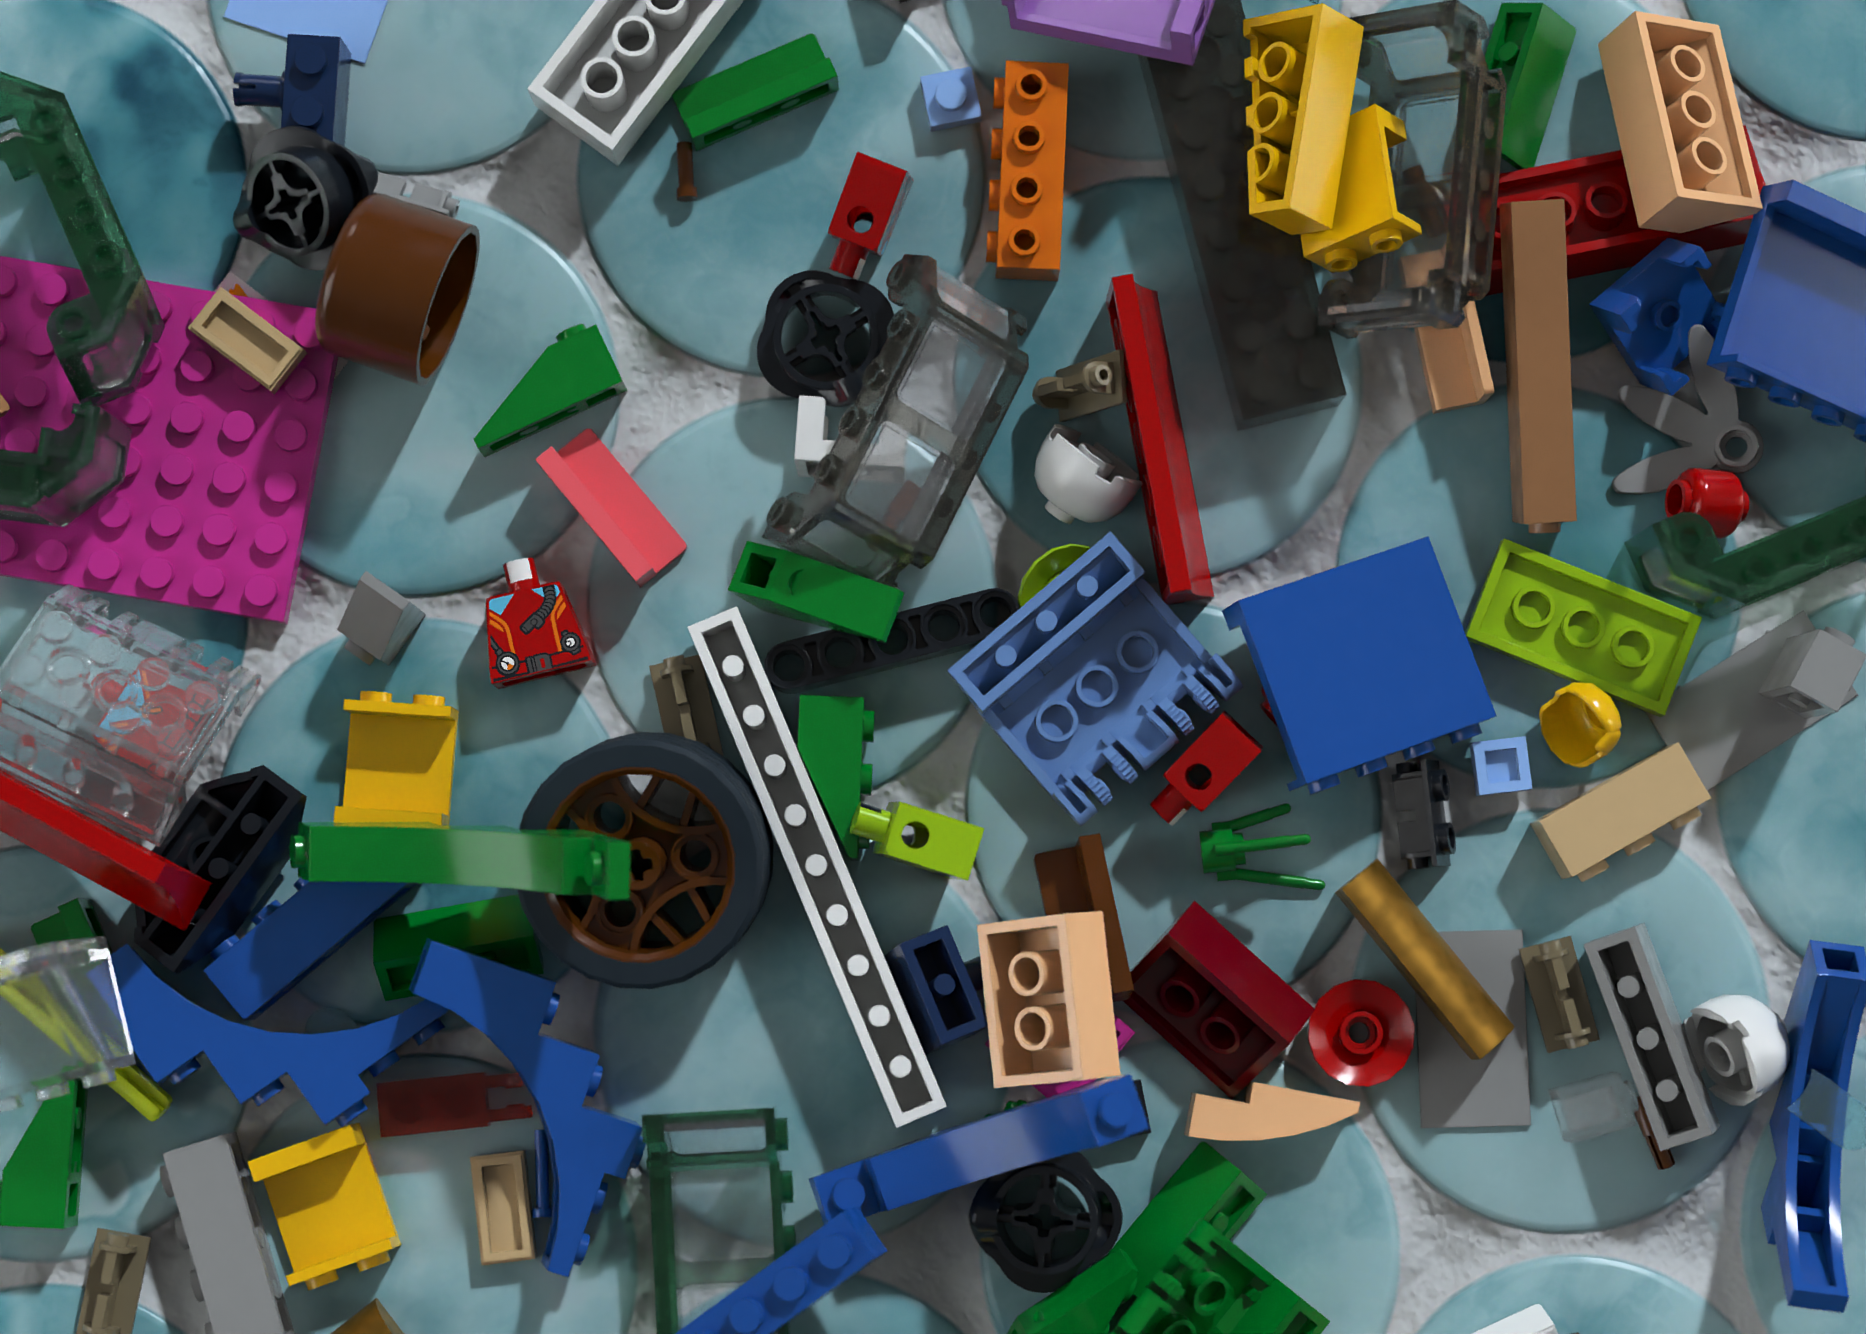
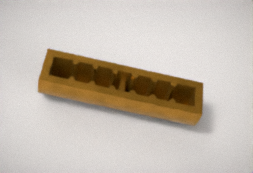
[1335,858,1515,1060]

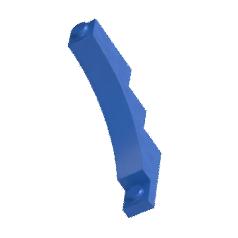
[809,1074,1149,1225]

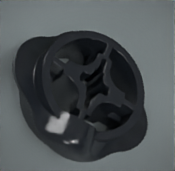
[233,126,378,270]
[757,270,895,407]
[969,1152,1123,1293]

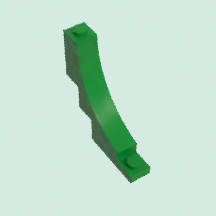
[289,822,631,900]

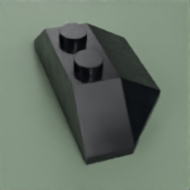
[134,765,307,974]

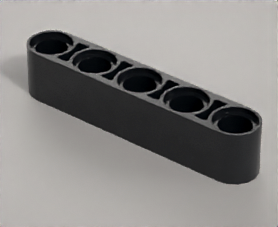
[764,588,1019,694]

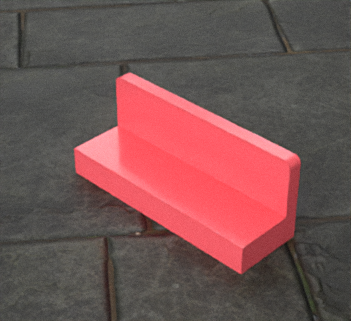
[535,428,687,588]

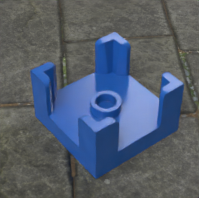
[1589,237,1726,396]

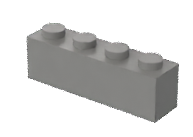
[1584,923,1721,1151]
[160,1132,295,1334]

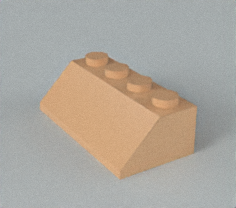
[1598,11,1763,233]

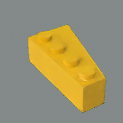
[1243,3,1364,235]

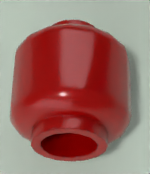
[1665,468,1749,538]

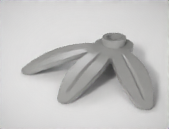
[1612,324,1764,494]

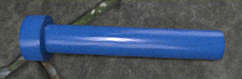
[532,1129,552,1218]

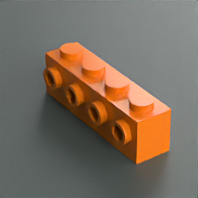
[986,60,1069,281]

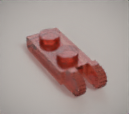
[376,1072,533,1137]

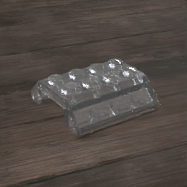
[0,584,261,847]

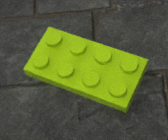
[1465,538,1702,717]

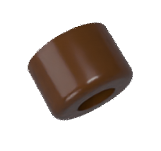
[315,193,480,386]

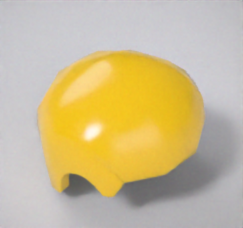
[1539,682,1622,768]

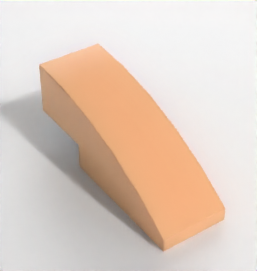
[1184,1082,1360,1141]

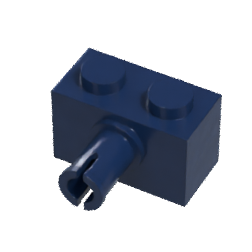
[233,34,351,147]
[885,925,988,1055]

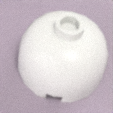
[1034,424,1142,524]
[1683,995,1790,1106]

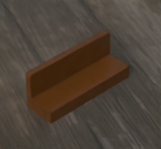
[1034,833,1134,1002]

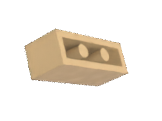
[1530,742,1711,882]

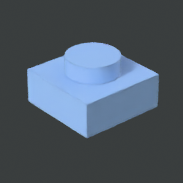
[920,66,982,132]
[1469,736,1533,796]

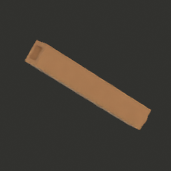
[1499,199,1577,533]

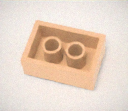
[977,911,1121,1088]

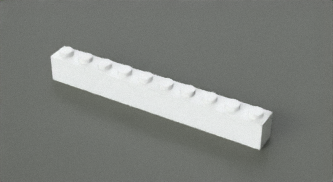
[688,606,947,1128]

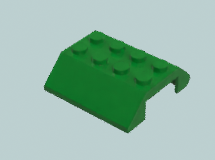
[1110,1217,1330,1334]

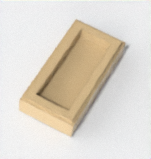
[188,286,307,394]
[470,1150,537,1266]

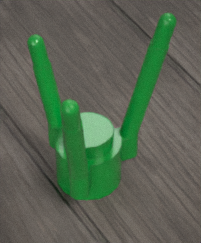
[1199,803,1325,890]

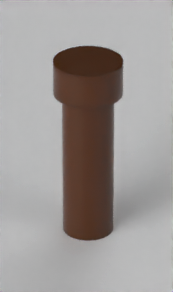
[676,141,698,202]

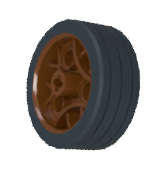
[517,732,773,989]

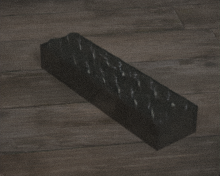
[1138,0,1347,431]

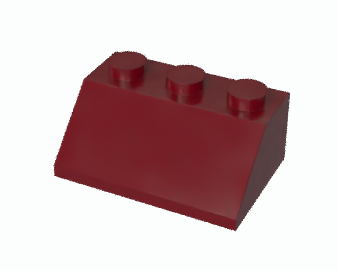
[1123,901,1315,1100]

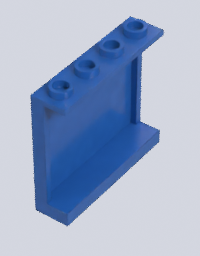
[1707,180,1866,442]
[1222,536,1497,795]

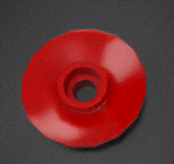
[1307,979,1415,1087]

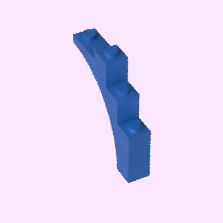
[409,938,646,1277]
[1761,940,1866,1313]
[80,944,448,1128]

